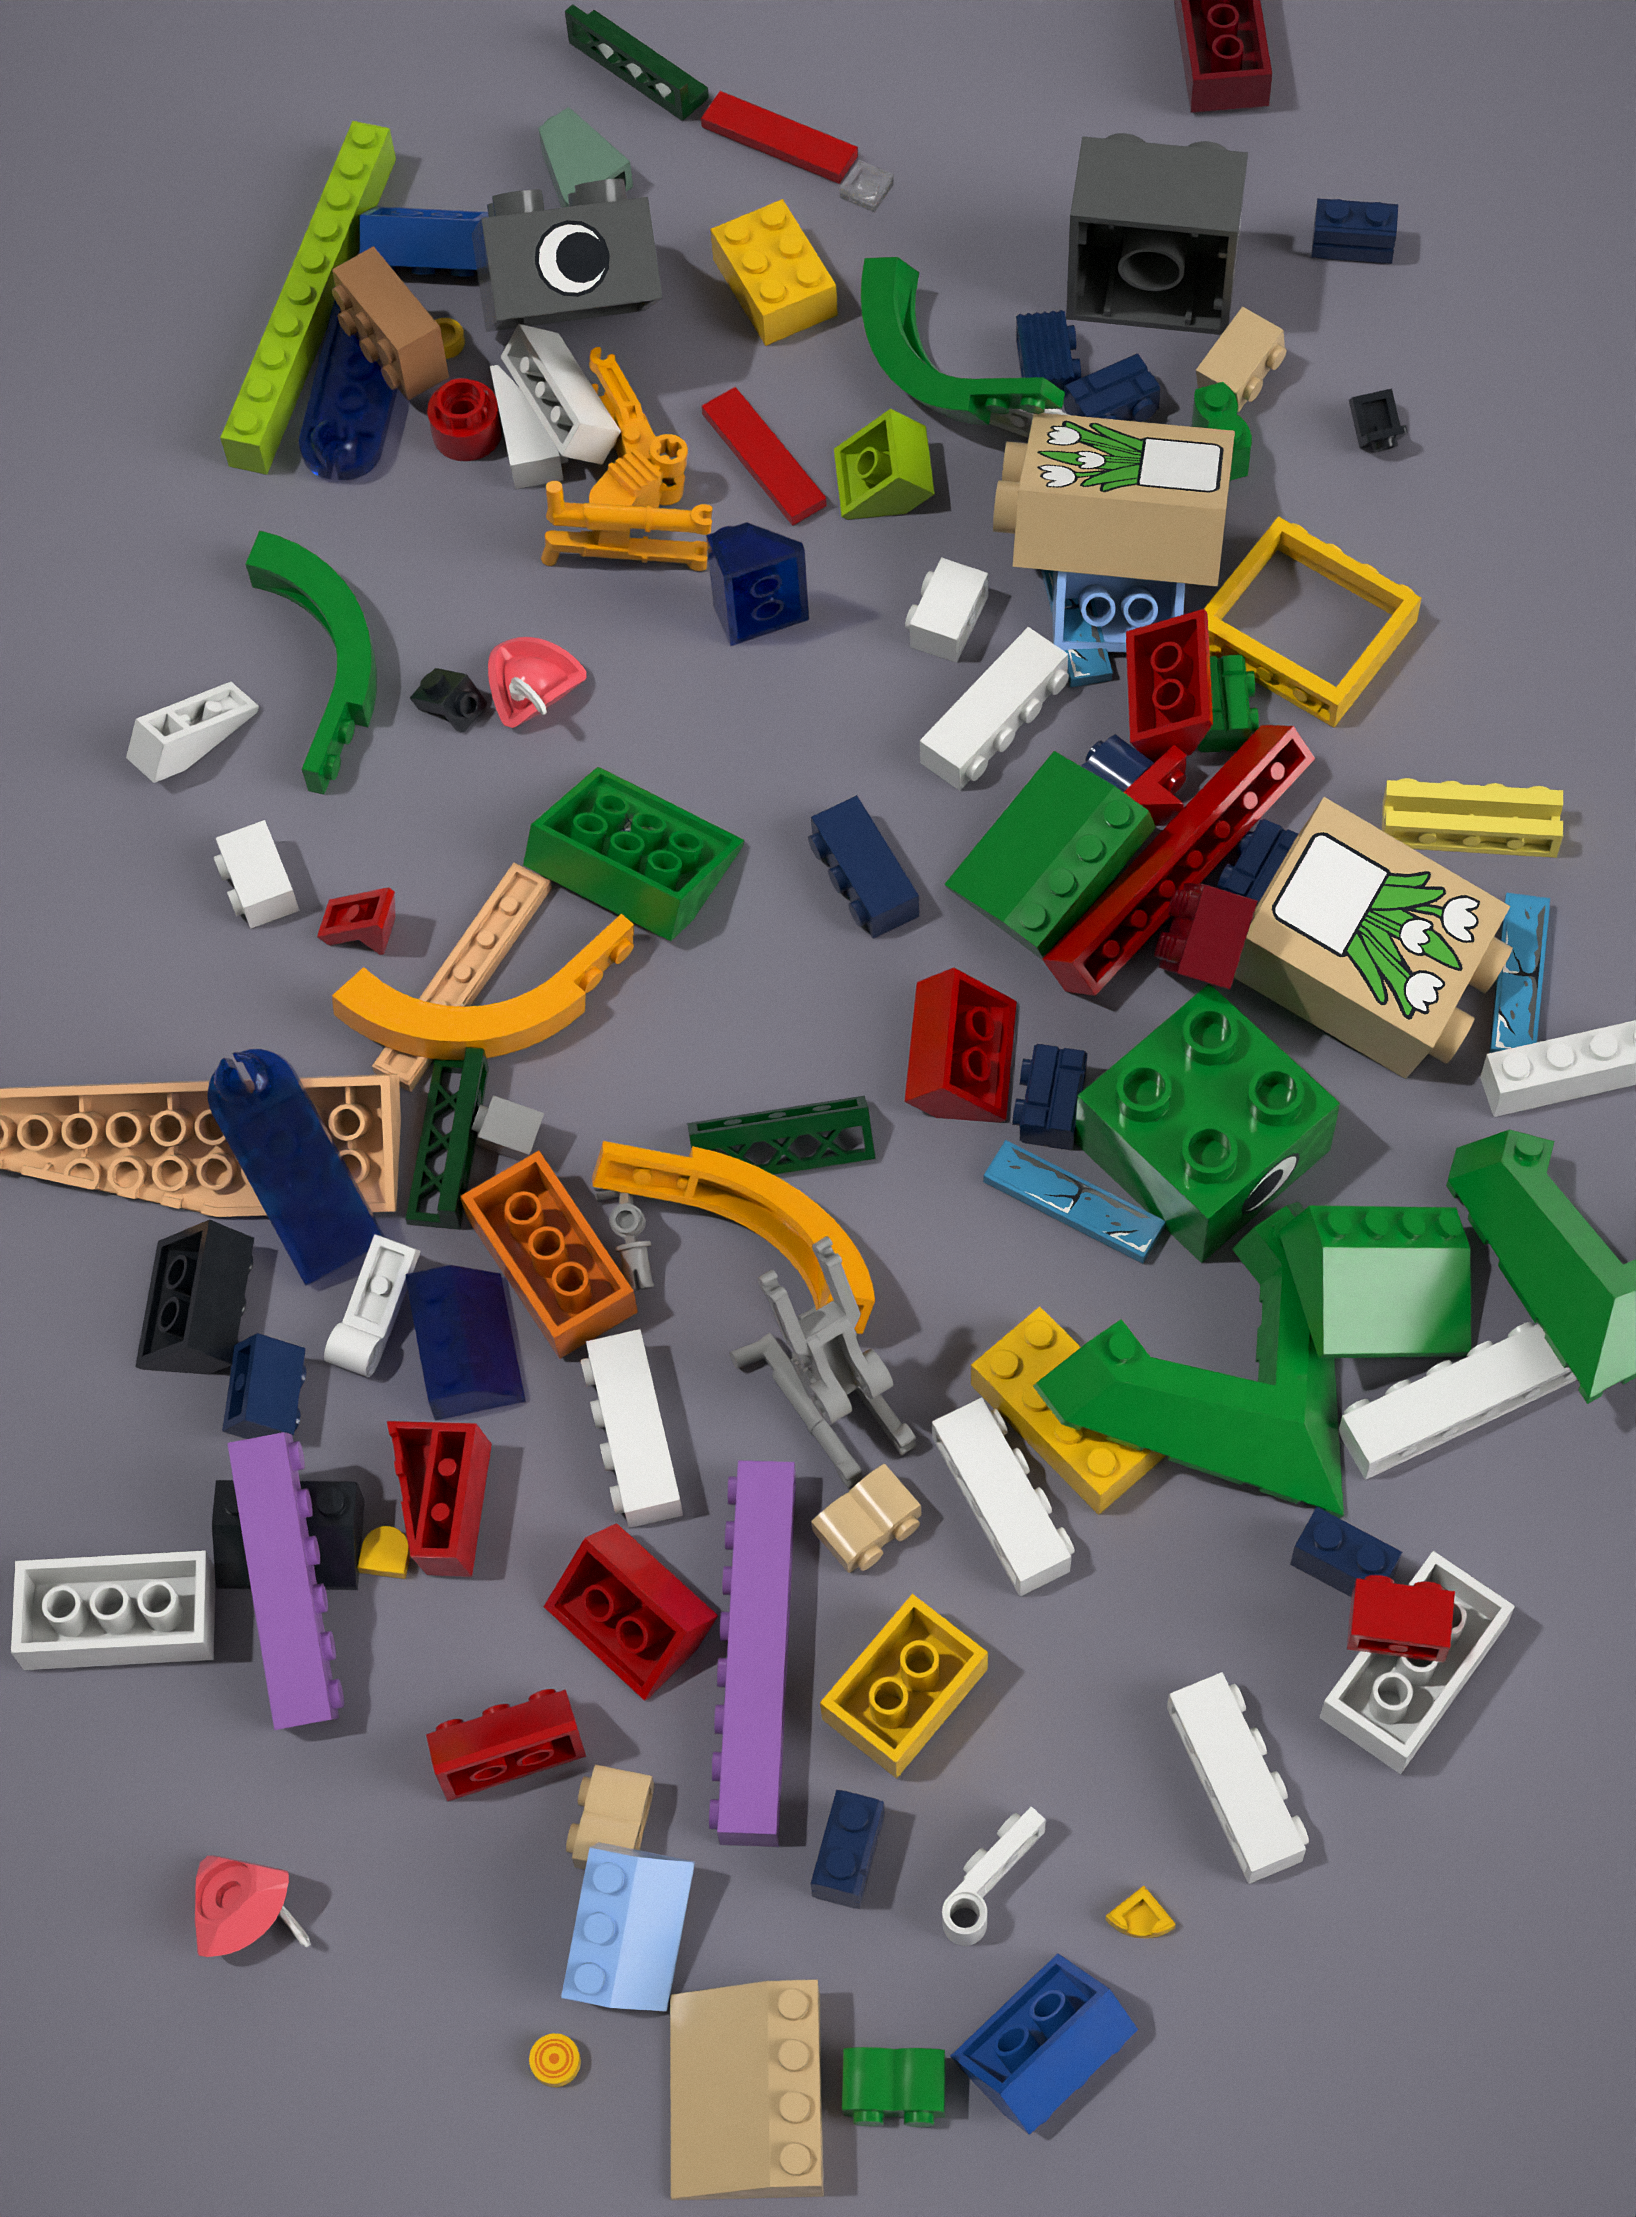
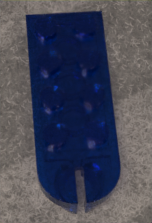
[299,299,398,480]
[208,1049,386,1286]

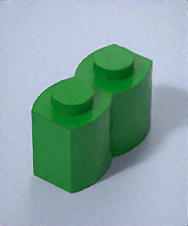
[1192,382,1252,481]
[842,2047,946,2127]

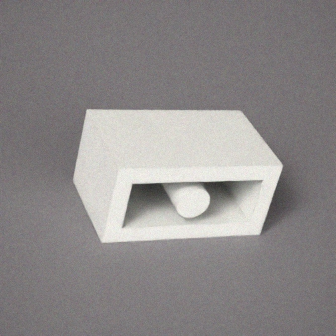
[905,557,988,663]
[213,820,300,929]

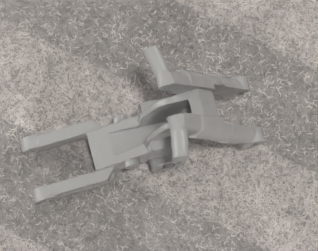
[729,1236,916,1489]

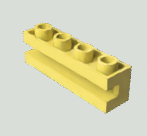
[1382,778,1563,858]

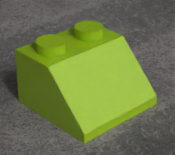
[834,408,935,520]

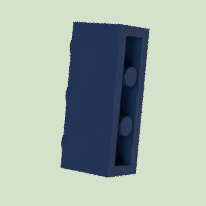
[808,795,919,939]

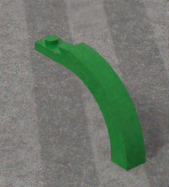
[861,257,1065,425]
[245,530,377,795]

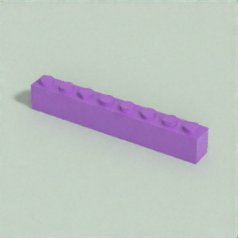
[709,1460,796,1847]

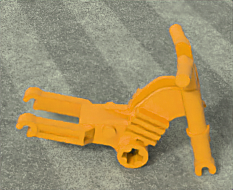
[541,347,713,571]

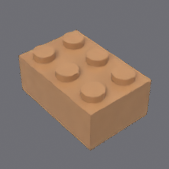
[332,246,449,401]

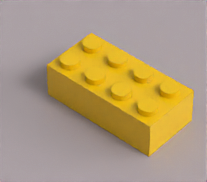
[971,1306,1166,1515]

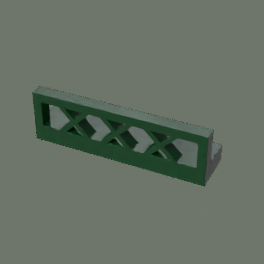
[565,4,709,121]
[405,1047,489,1230]
[687,1096,876,1175]

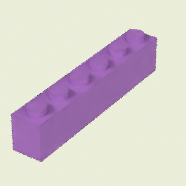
[227,1432,344,1730]

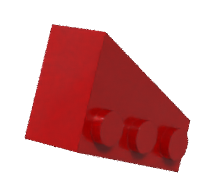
[387,1421,492,1577]

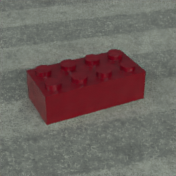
[1174,0,1272,113]
[1154,883,1258,989]

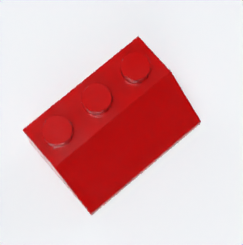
[1126,609,1213,763]
[904,967,1017,1123]
[543,1523,718,1701]
[426,1689,587,1802]

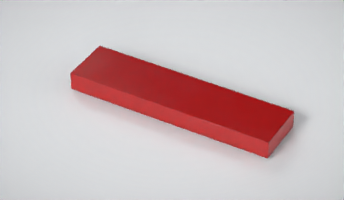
[701,91,858,184]
[701,386,827,526]

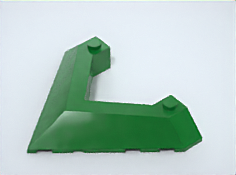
[1446,1129,1636,1404]
[1033,1202,1344,1518]

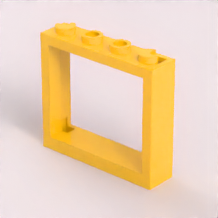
[1204,516,1422,728]

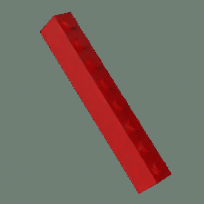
[1042,725,1315,996]

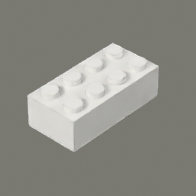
[11,1551,215,1670]
[1319,1551,1515,1774]

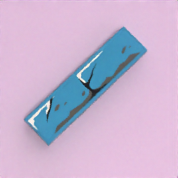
[1041,569,1113,688]
[1489,893,1550,1053]
[983,1140,1166,1264]

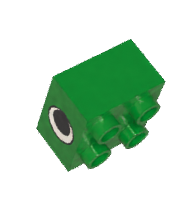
[1075,984,1340,1263]

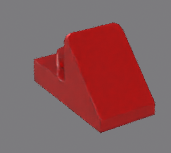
[1124,745,1187,826]
[317,887,395,955]

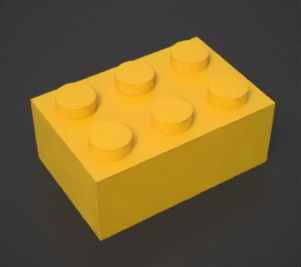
[710,199,838,346]
[820,1593,988,1779]

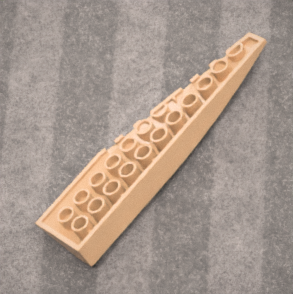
[0,1074,401,1217]

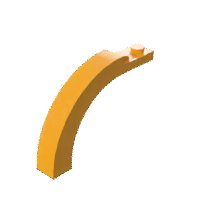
[332,914,634,1060]
[592,1141,875,1334]

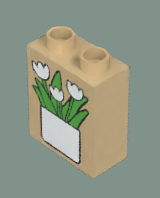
[993,413,1235,586]
[1234,797,1513,1079]

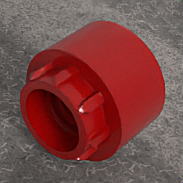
[427,378,502,461]

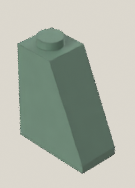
[538,107,633,208]

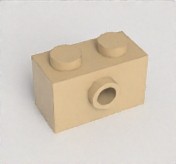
[1196,306,1287,412]

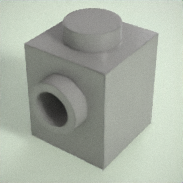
[471,1095,544,1161]

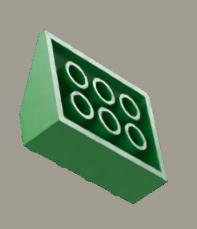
[944,751,1156,961]
[523,767,744,941]
[1279,1205,1471,1358]

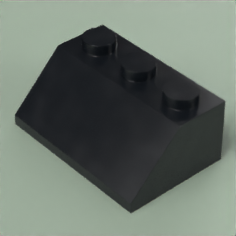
[135,1219,254,1374]
[212,1480,365,1590]

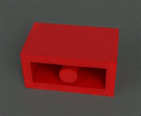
[1347,1575,1455,1663]

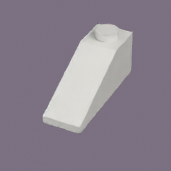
[490,365,568,489]
[126,682,259,783]

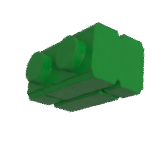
[1198,655,1259,753]

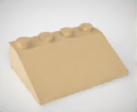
[670,1979,824,2200]

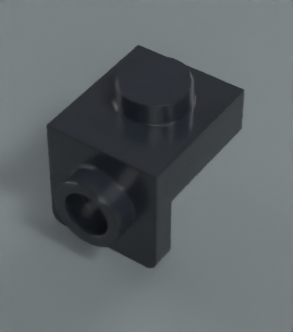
[1349,388,1408,452]
[410,668,487,732]

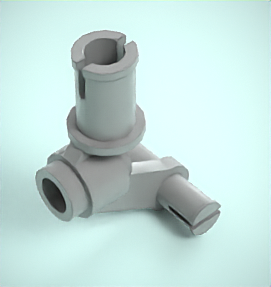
[594,1187,654,1291]

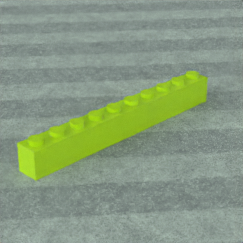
[220,121,396,475]

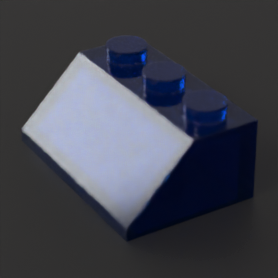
[706,522,809,646]
[405,1265,526,1421]

